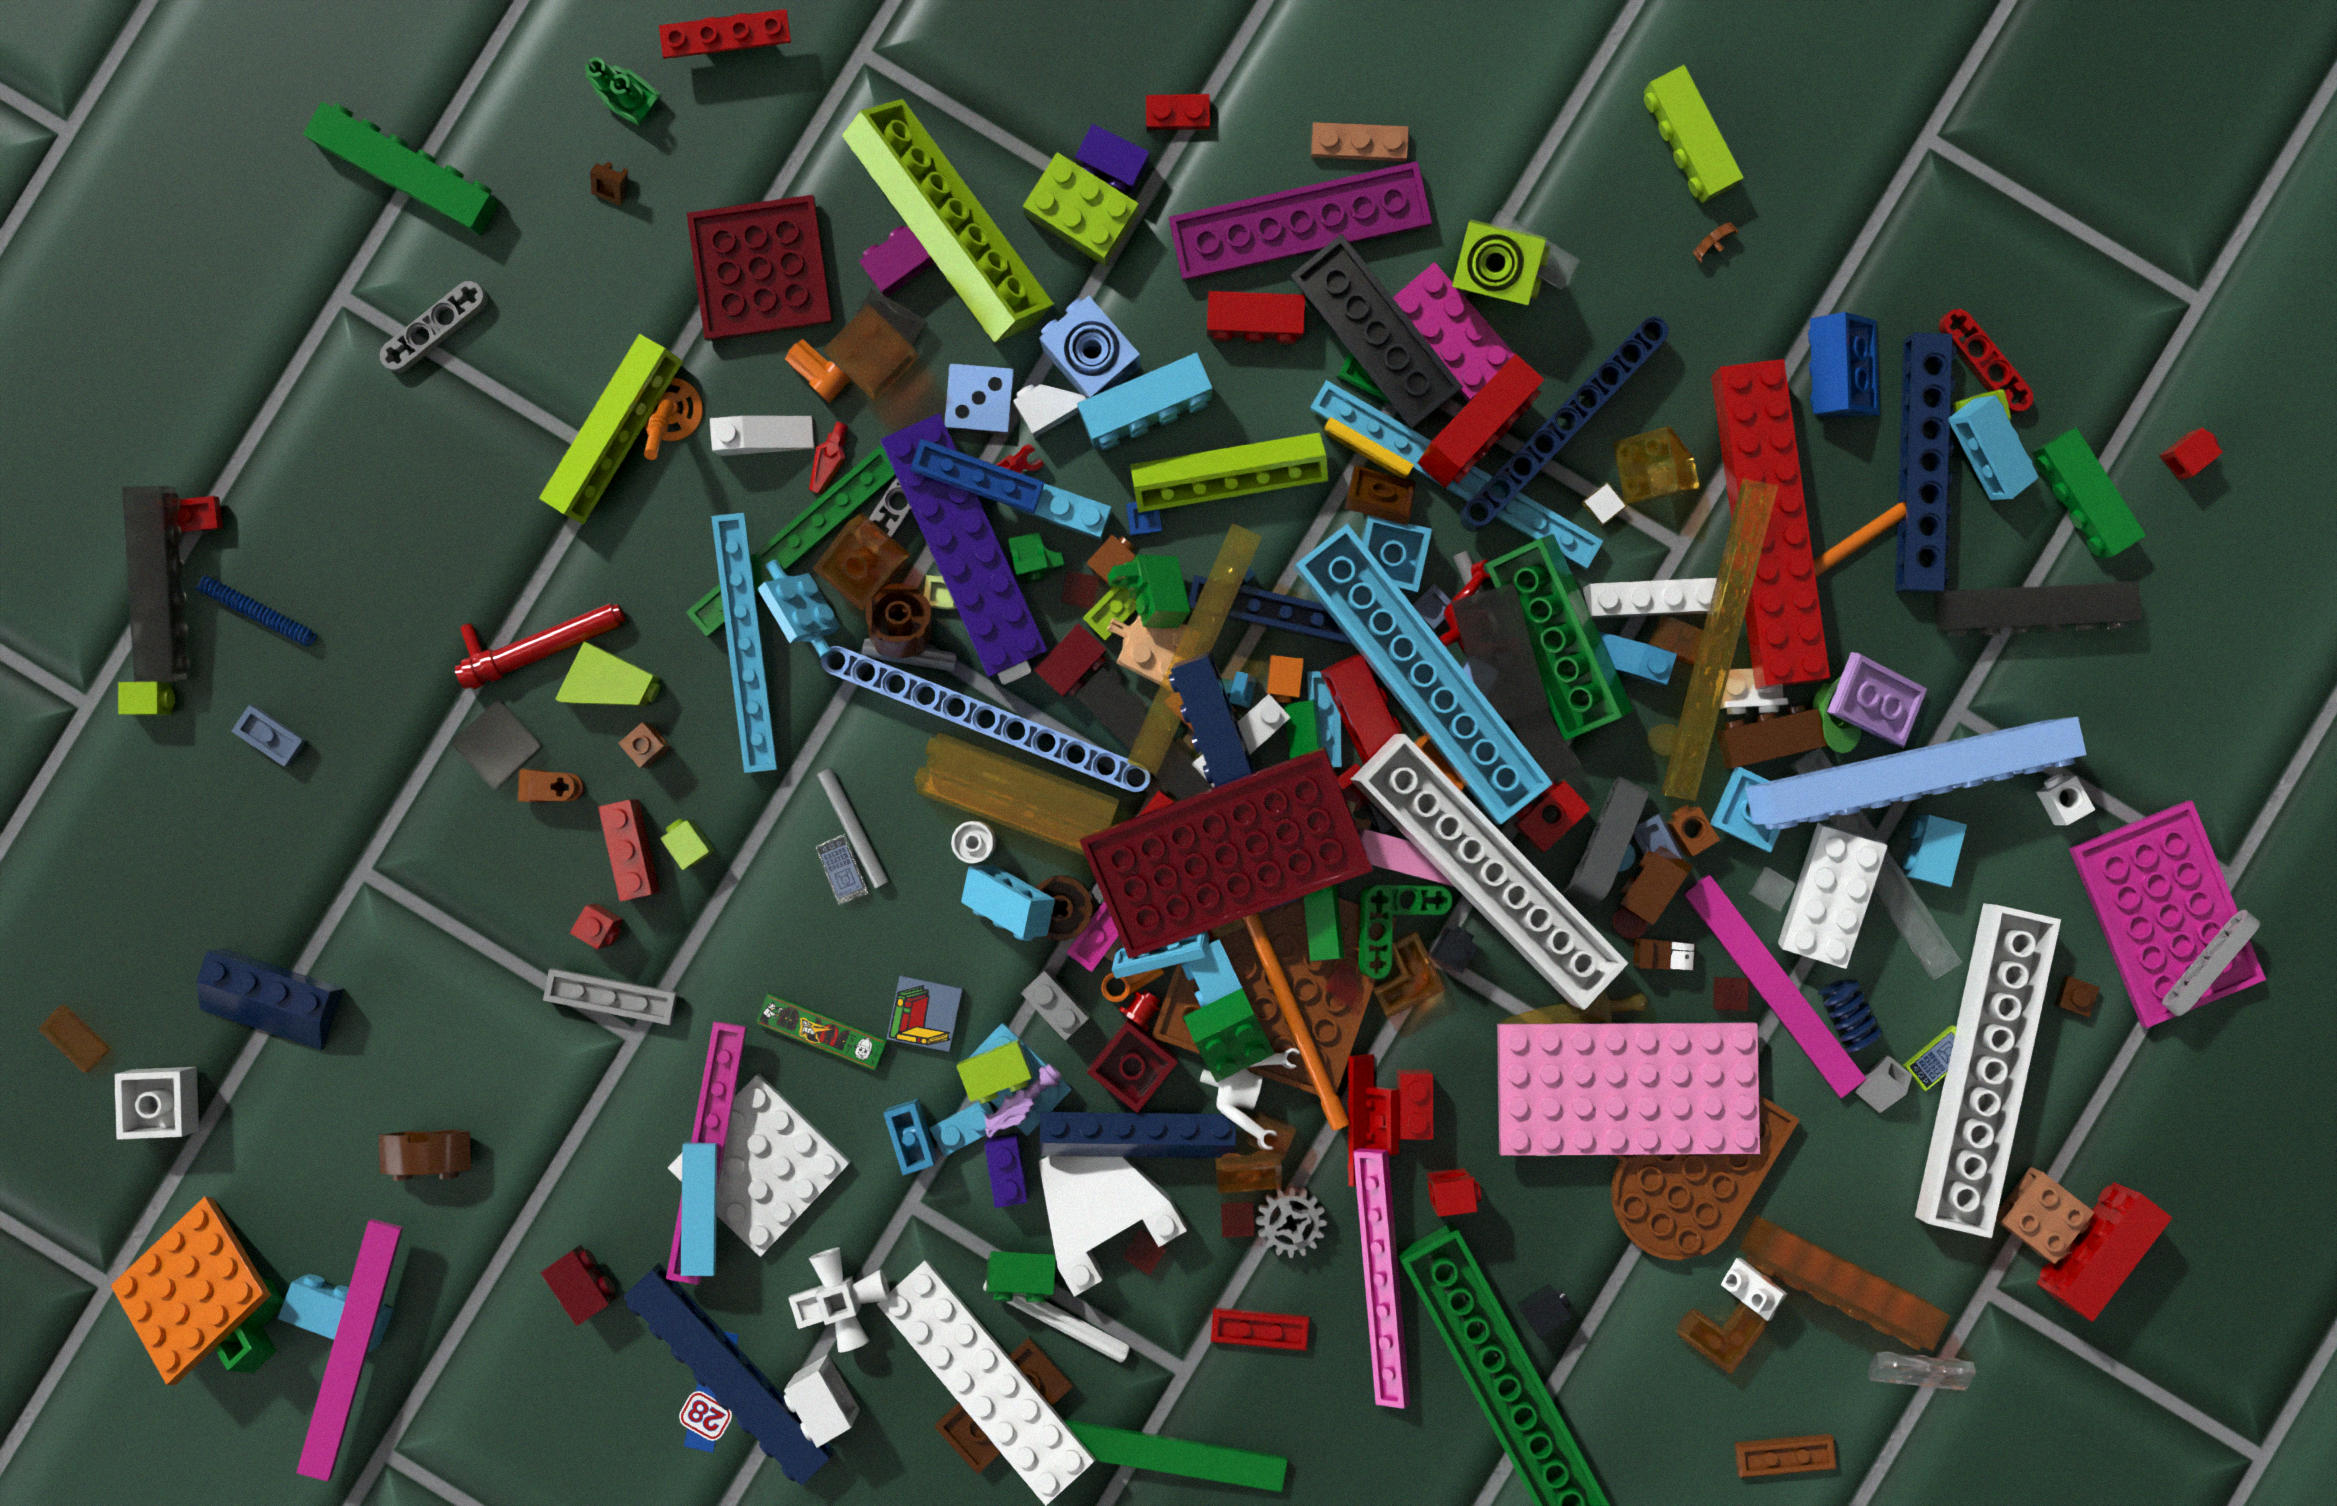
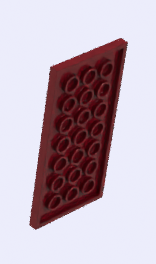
[1079,746,1373,959]

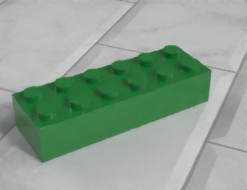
[1485,534,1633,741]

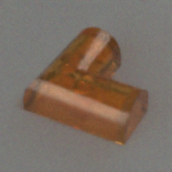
[1373,931,1445,1018]
[1676,1301,1769,1375]

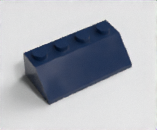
[196,948,344,1050]

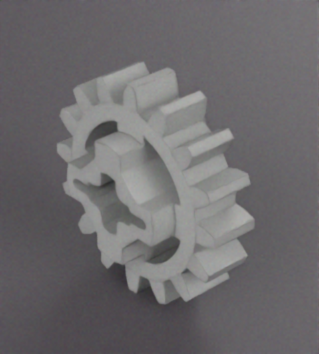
[1256,1185,1327,1258]

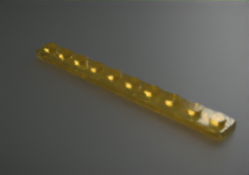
[1661,478,1778,801]

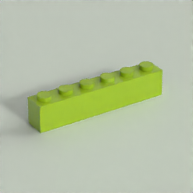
[539,334,683,525]
[1130,432,1328,513]

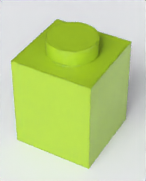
[118,682,175,716]
[660,818,715,870]

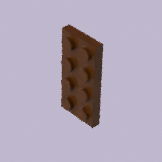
[934,1336,1073,1475]

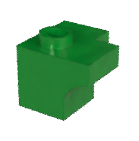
[1008,531,1066,583]

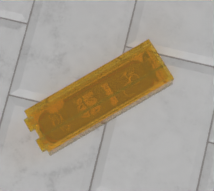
[913,732,1120,856]

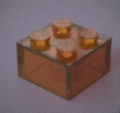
[823,304,919,402]
[813,513,911,611]

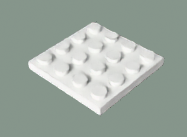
[668,1073,851,1257]

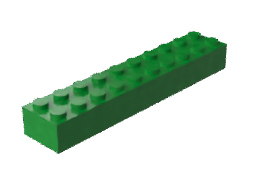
[1397,1222,1610,1506]

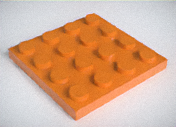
[110,1196,271,1386]

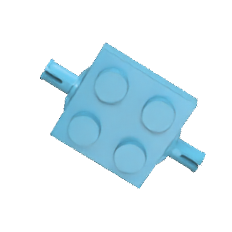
[758,559,841,658]

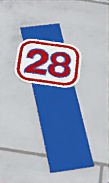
[679,1331,739,1453]

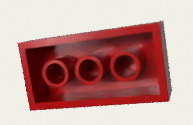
[1417,353,1545,489]
[2036,1182,2172,1322]

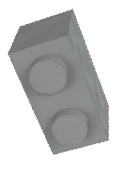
[1021,968,1090,1041]

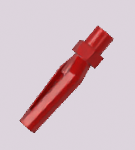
[809,422,849,495]

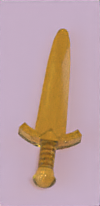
[1500,990,1648,1024]

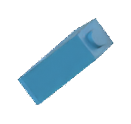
[1598,631,1677,687]

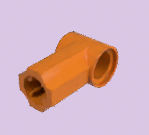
[785,339,851,403]
[1101,968,1164,1002]

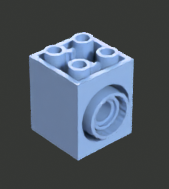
[1040,295,1141,399]

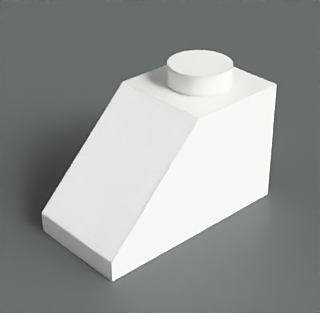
[1013,384,1087,439]

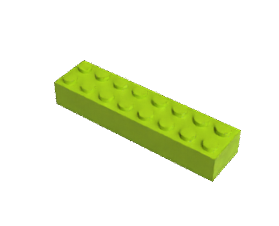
[842,99,1054,343]

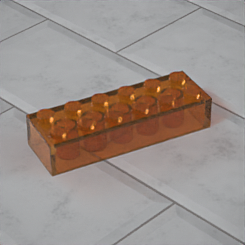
[1739,1214,1950,1351]

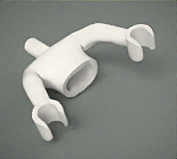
[1200,1048,1301,1150]

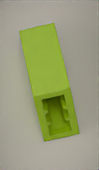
[555,642,660,706]

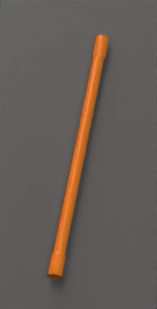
[1242,912,1350,1131]

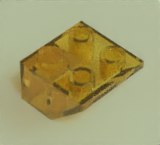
[1613,426,1700,504]

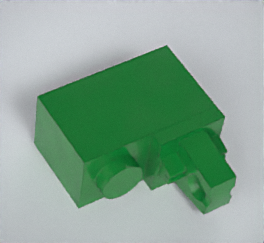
[1107,554,1190,628]

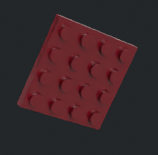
[686,194,833,341]

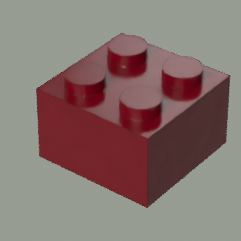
[1086,1018,1178,1113]

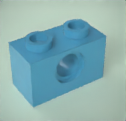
[883,1098,938,1175]

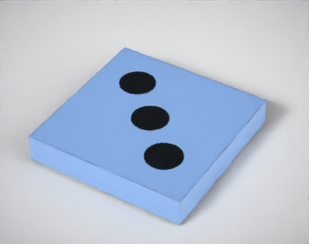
[944,364,1014,434]

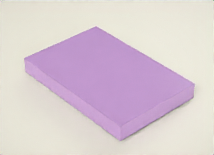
[1827,652,1927,748]

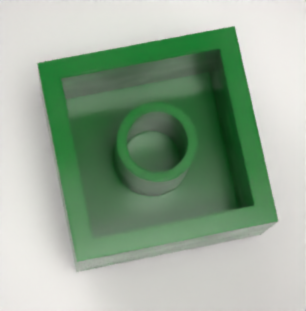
[1184,988,1275,1083]

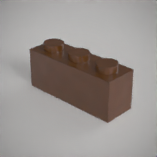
[1716,704,1827,769]

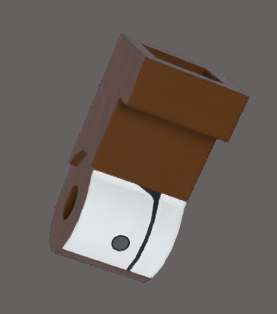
[1633,937,1696,970]

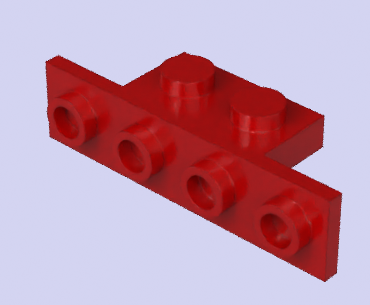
[659,9,791,59]
[1348,1054,1399,1187]

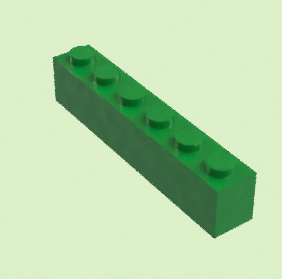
[303,101,499,236]

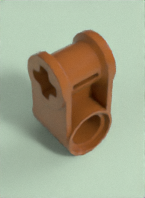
[518,769,584,803]

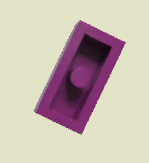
[859,225,935,299]

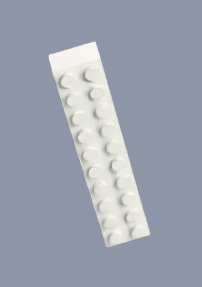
[1350,734,1628,1010]
[1915,903,2061,1238]

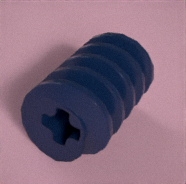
[1818,979,1883,1053]

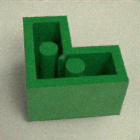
[215,1279,284,1374]

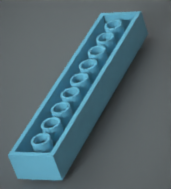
[1293,523,1553,824]

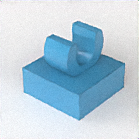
[1221,671,1258,709]

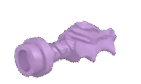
[984,1063,1062,1138]

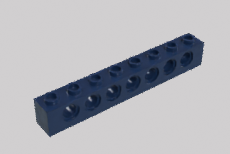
[1895,332,1956,594]

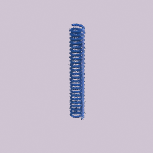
[194,575,317,647]

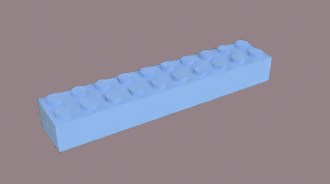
[1745,717,2087,830]

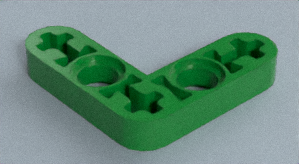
[1358,884,1452,979]

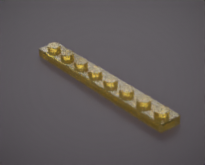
[1127,523,1262,775]

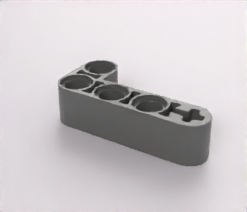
[1562,776,1649,907]

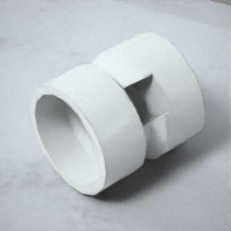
[951,821,997,863]

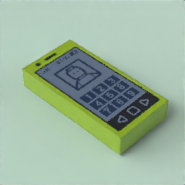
[1902,1025,1957,1091]

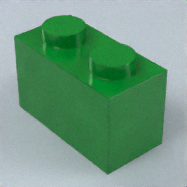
[986,1251,1056,1303]

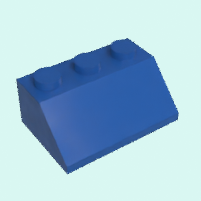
[1808,312,1880,417]

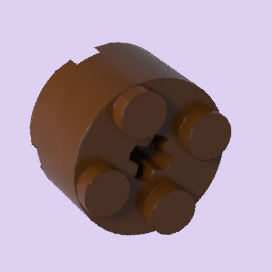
[866,583,933,658]
[1035,875,1094,941]

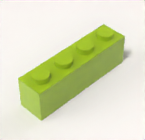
[1644,65,1744,204]

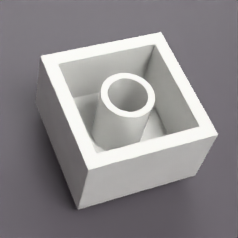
[115,1067,199,1139]
[784,1354,860,1447]

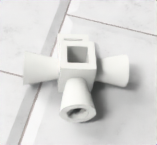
[788,1247,890,1352]

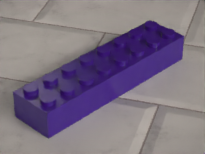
[880,413,1047,678]

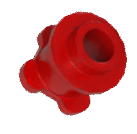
[1118,989,1161,1032]

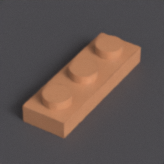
[1311,122,1408,162]

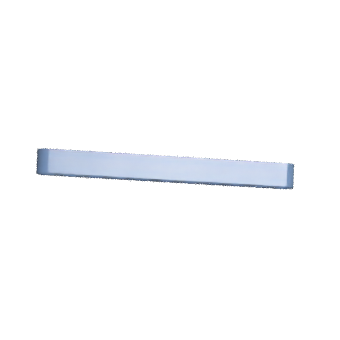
[821,646,1151,792]

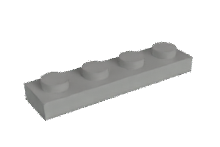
[543,968,678,1025]

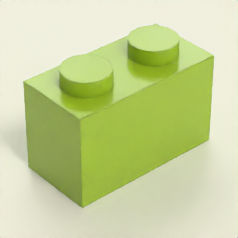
[956,1039,1033,1104]

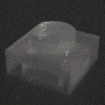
[1749,867,1796,912]

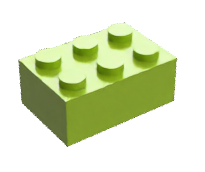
[1023,152,1139,266]

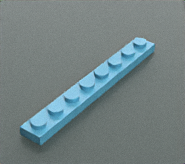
[711,513,778,773]

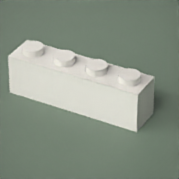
[1583,578,1721,619]

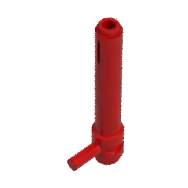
[455,603,626,690]

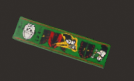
[756,993,888,1071]

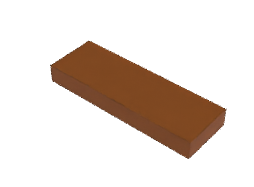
[1734,1434,1837,1478]

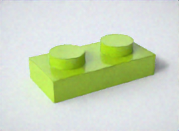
[1082,587,1137,641]

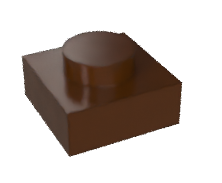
[2054,975,2100,1017]

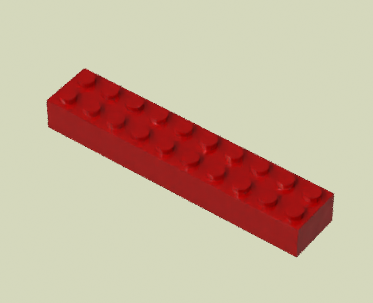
[1711,359,1830,690]

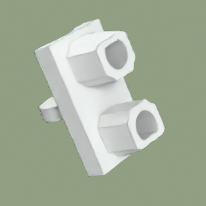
[1721,1258,1787,1321]

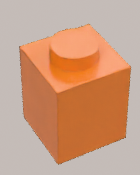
[1266,655,1303,704]

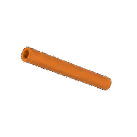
[1813,501,1906,577]

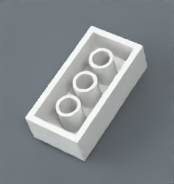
[1778,822,1888,969]

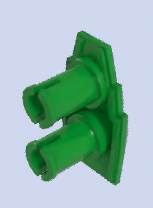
[585,57,661,126]

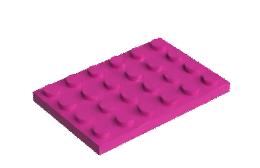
[2069,801,2266,1028]

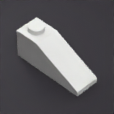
[710,416,815,456]
[1192,694,1291,788]

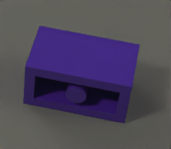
[1075,123,1150,195]
[984,1133,1029,1208]

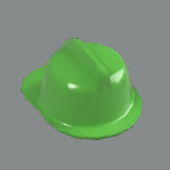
[1813,677,1861,754]

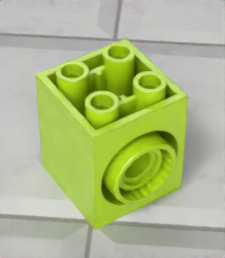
[1452,219,1550,305]

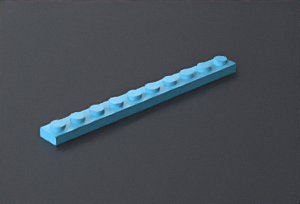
[1310,380,1603,570]

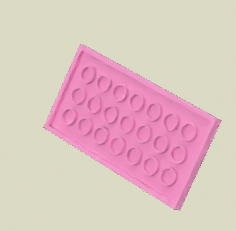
[1497,1022,1760,1156]

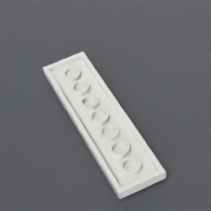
[877,1260,1096,1506]

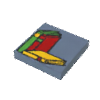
[886,975,963,1052]

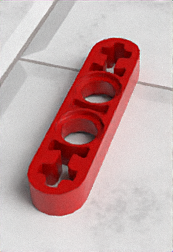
[1939,309,2034,414]

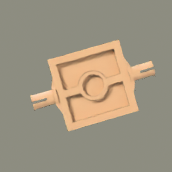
[1107,614,1201,692]

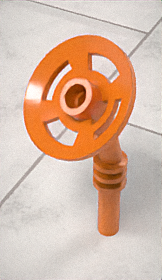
[644,378,703,460]

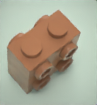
[1996,1167,2095,1264]

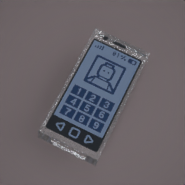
[815,833,870,905]

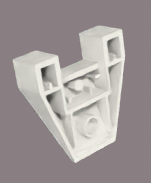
[1039,1156,1187,1297]

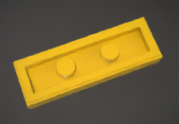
[1323,417,1414,479]

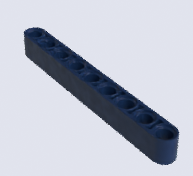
[1460,316,1669,532]

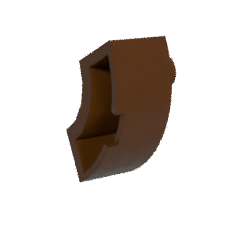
[379,1129,471,1181]

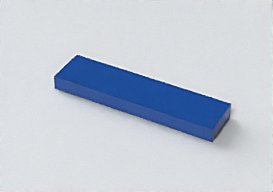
[910,439,1045,514]

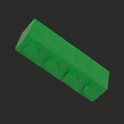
[2032,427,2146,560]

